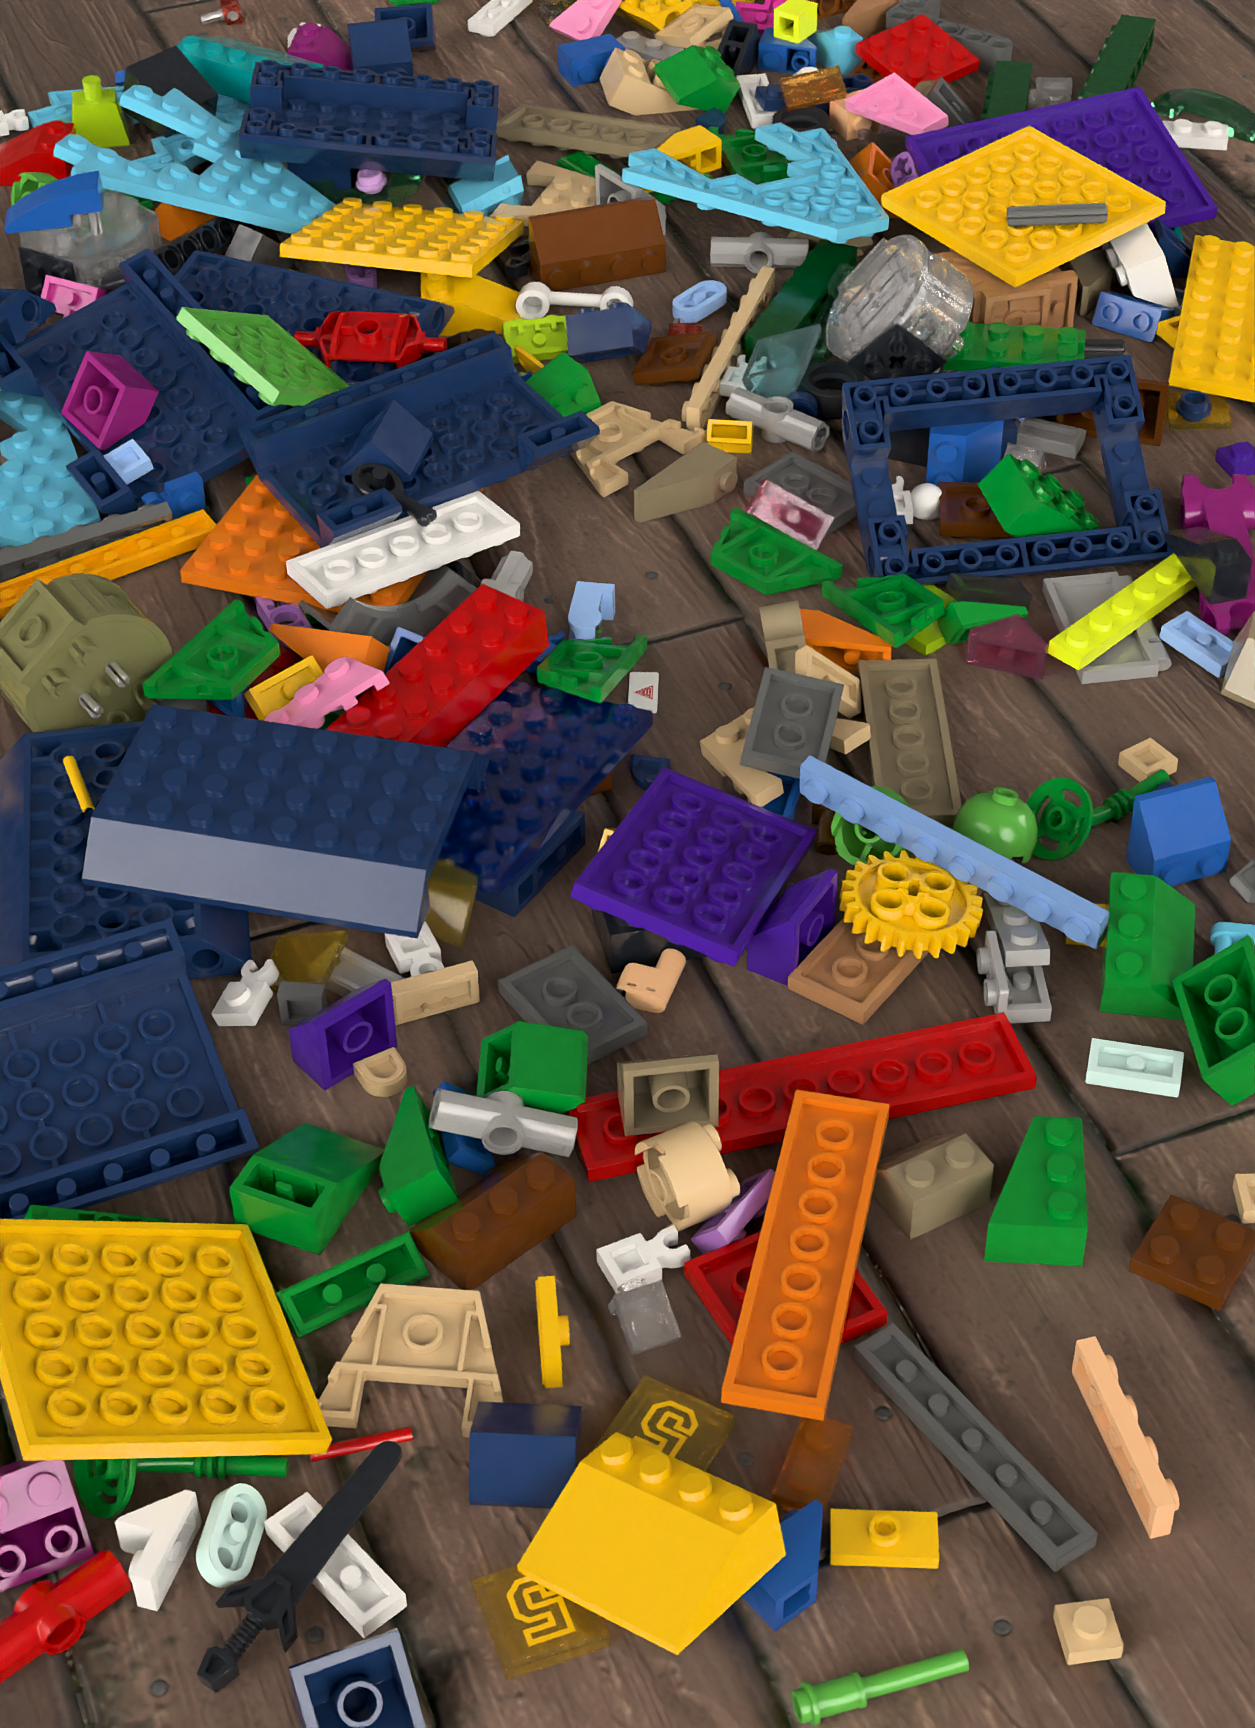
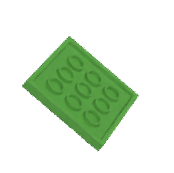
[176,307,350,407]

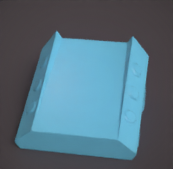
[448,154,524,216]

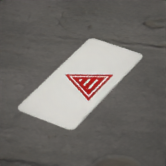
[627,672,659,713]

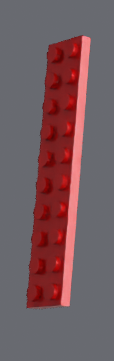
[565,1012,1037,1182]

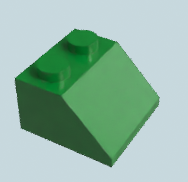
[653,45,741,114]

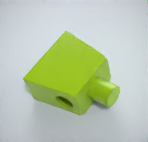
[71,75,130,148]

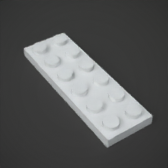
[286,491,520,609]

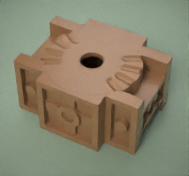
[920,248,1078,354]

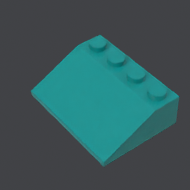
[175,36,323,103]

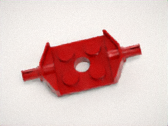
[294,311,447,369]

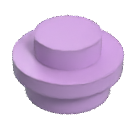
[356,169,387,194]

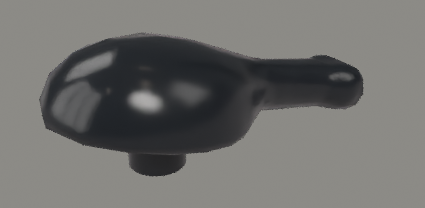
[351,463,437,527]

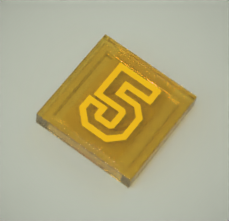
[594,1375,735,1471]
[471,1565,611,1681]

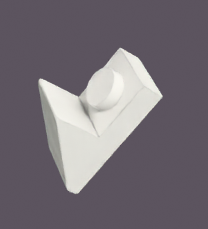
[115,1490,202,1611]

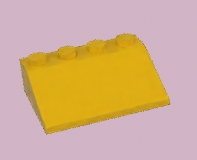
[517,1432,786,1655]

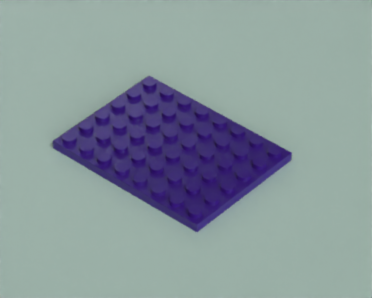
[905,87,1218,232]

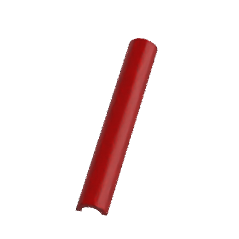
[310,1426,413,1462]

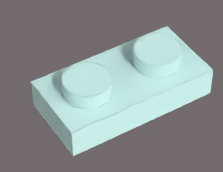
[1085,1038,1184,1098]

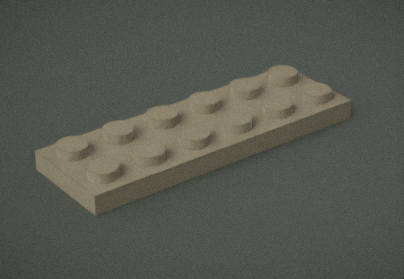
[496,104,680,159]
[858,658,962,827]

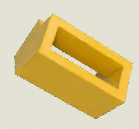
[707,419,754,454]

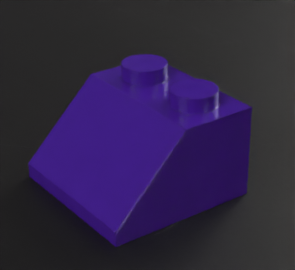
[745,869,838,986]
[288,978,398,1091]

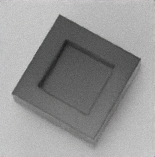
[277,981,328,1026]

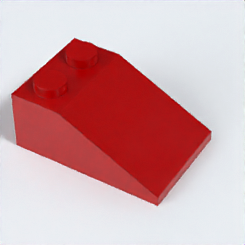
[0,120,76,186]

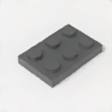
[743,451,857,537]
[740,667,844,779]
[498,945,647,1065]

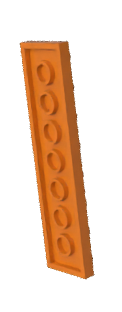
[721,1090,889,1421]

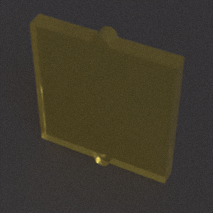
[1166,392,1232,430]
[424,858,480,947]
[264,931,349,992]

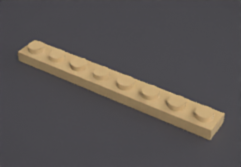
[681,266,775,432]

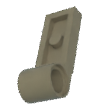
[759,600,806,673]

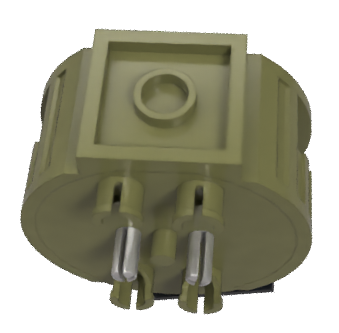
[0,574,174,733]

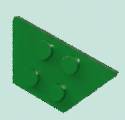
[709,126,793,185]
[711,507,843,595]
[821,574,945,648]
[142,599,280,700]
[537,634,647,703]

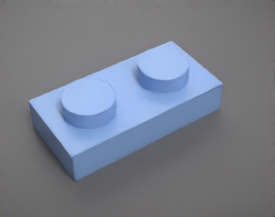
[1159,611,1233,678]

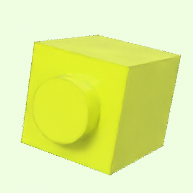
[773,0,818,44]

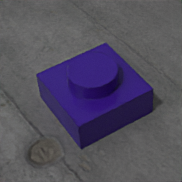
[1215,441,1255,478]

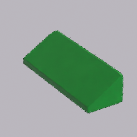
[276,1231,430,1339]

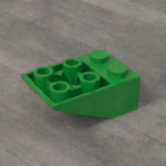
[978,453,1101,538]
[229,1123,385,1256]

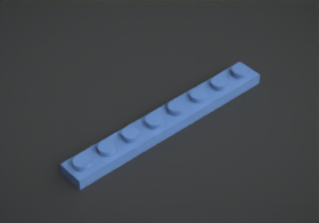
[800,755,1109,949]

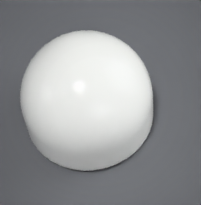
[910,483,942,520]

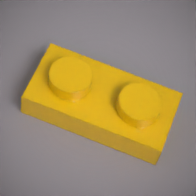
[243,655,323,721]

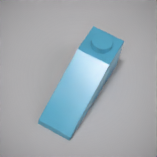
[806,26,863,76]

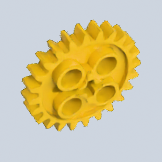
[839,850,983,959]

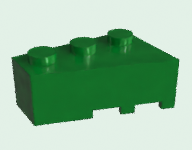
[525,352,602,417]
[984,1116,1088,1267]

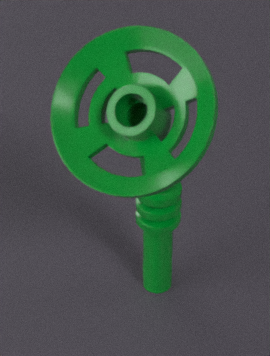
[1026,769,1170,861]
[73,1455,289,1519]

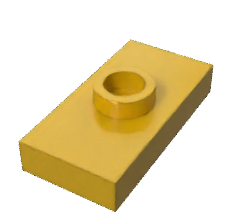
[535,1276,570,1388]
[830,1509,939,1569]

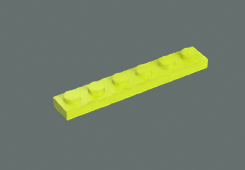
[1047,553,1197,670]

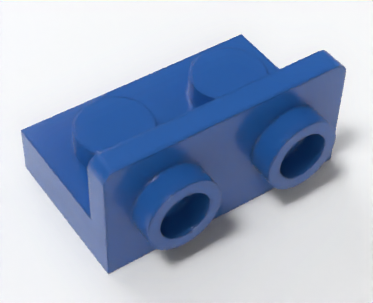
[1092,291,1175,342]

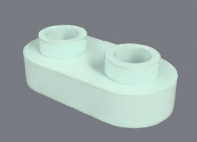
[196,1483,267,1588]

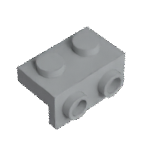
[977,931,1052,1023]

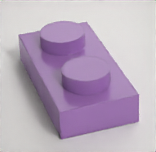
[691,1169,775,1254]

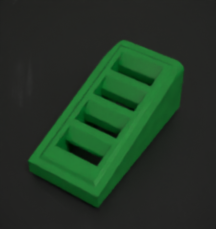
[937,601,1028,645]

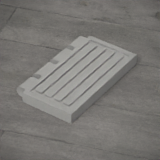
[1042,572,1172,684]

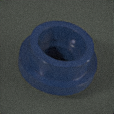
[1176,390,1212,422]

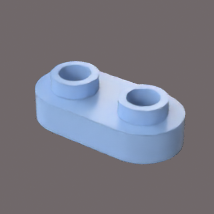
[672,280,727,325]

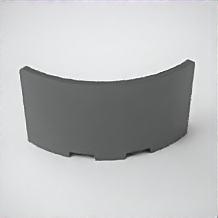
[299,565,477,646]

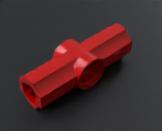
[0,1549,132,1683]

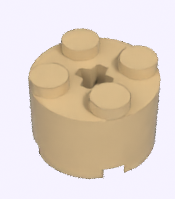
[635,1121,740,1232]

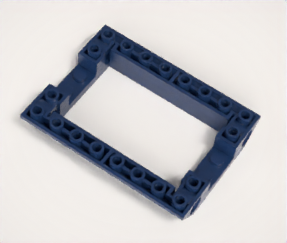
[842,355,1174,586]

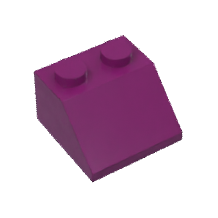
[288,23,352,71]
[61,351,159,450]

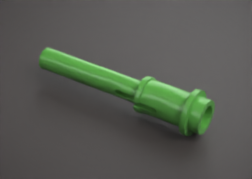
[791,1649,969,1727]

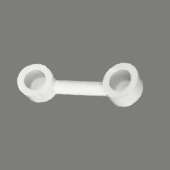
[516,282,633,320]

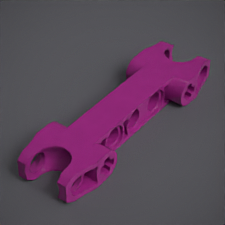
[1178,474,1255,638]

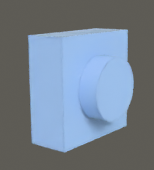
[104,439,154,484]

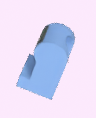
[568,581,615,640]

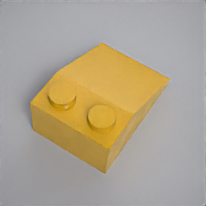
[421,272,522,337]

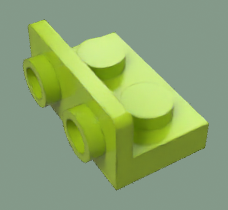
[502,315,568,364]

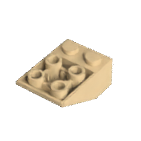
[600,48,700,116]

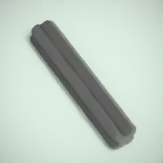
[1006,203,1108,227]

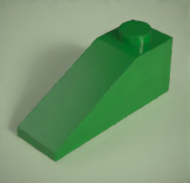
[378,1085,459,1227]

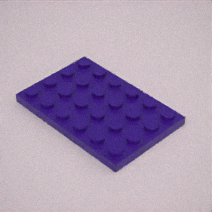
[570,767,817,967]

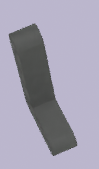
[886,0,1013,74]

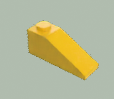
[641,125,722,193]

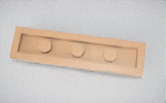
[1072,1336,1179,1539]

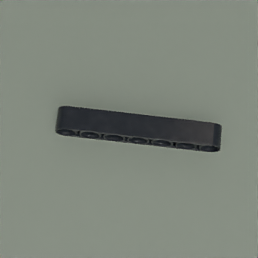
[101,216,256,295]

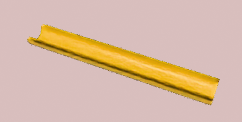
[63,756,95,812]

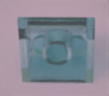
[742,324,822,398]

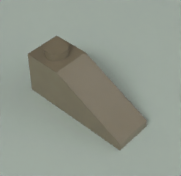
[634,442,738,523]

